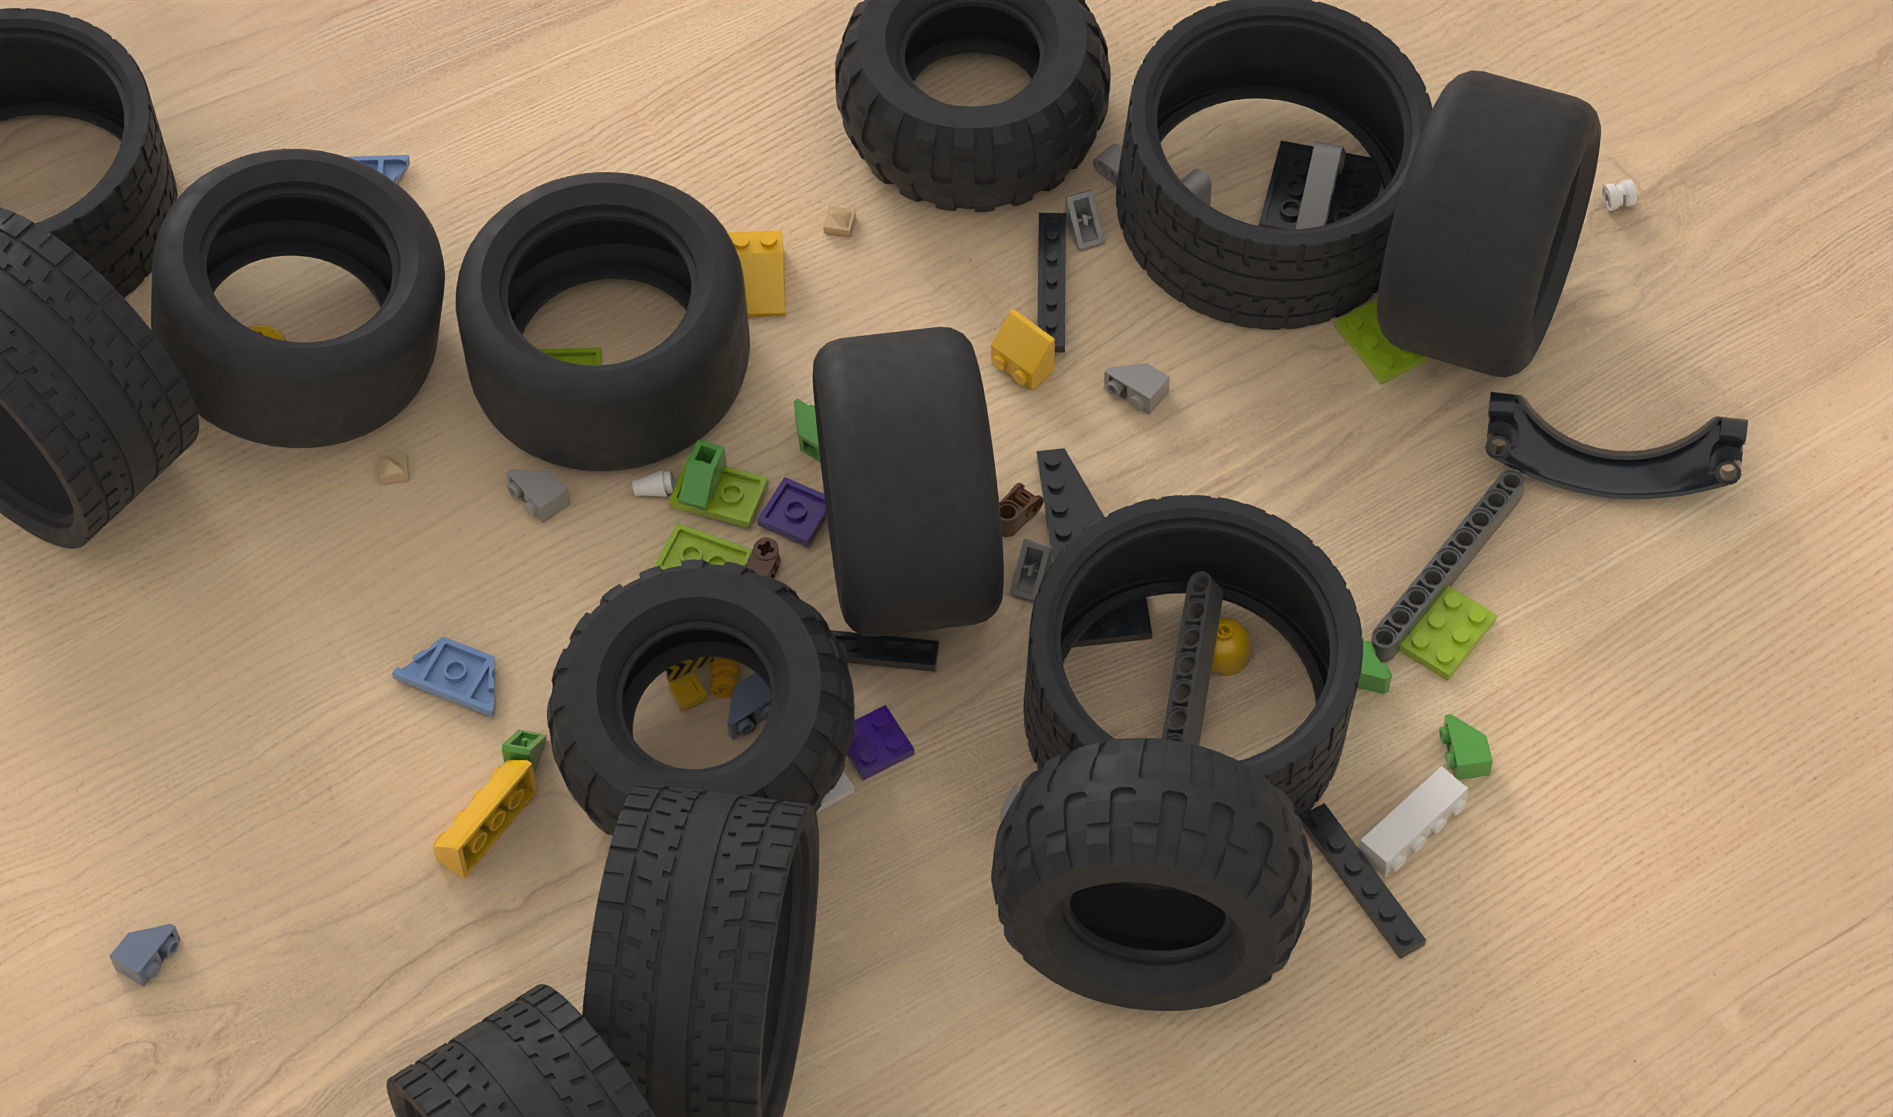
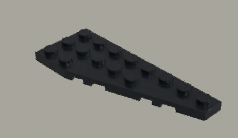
[1037,448,1152,648]

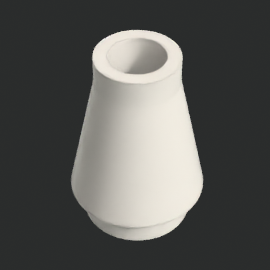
[632,469,675,497]

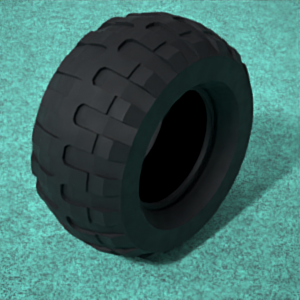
[835,0,1111,212]
[547,559,855,836]
[991,738,1313,1011]

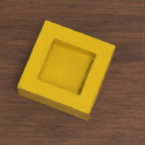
[668,672,708,712]

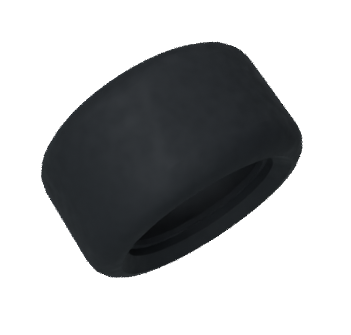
[1377,70,1601,378]
[151,149,445,448]
[456,172,750,471]
[812,327,1004,637]

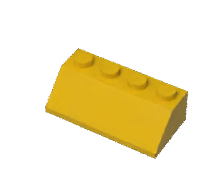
[433,760,538,879]

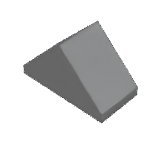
[1065,190,1105,250]
[1010,538,1052,601]

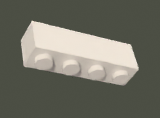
[1359,766,1468,877]

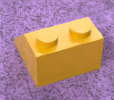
[991,309,1055,391]

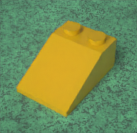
[727,230,785,317]

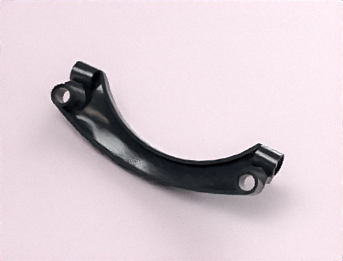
[1485,392,1748,499]

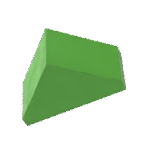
[502,729,547,774]

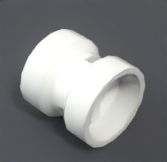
[1602,179,1637,211]

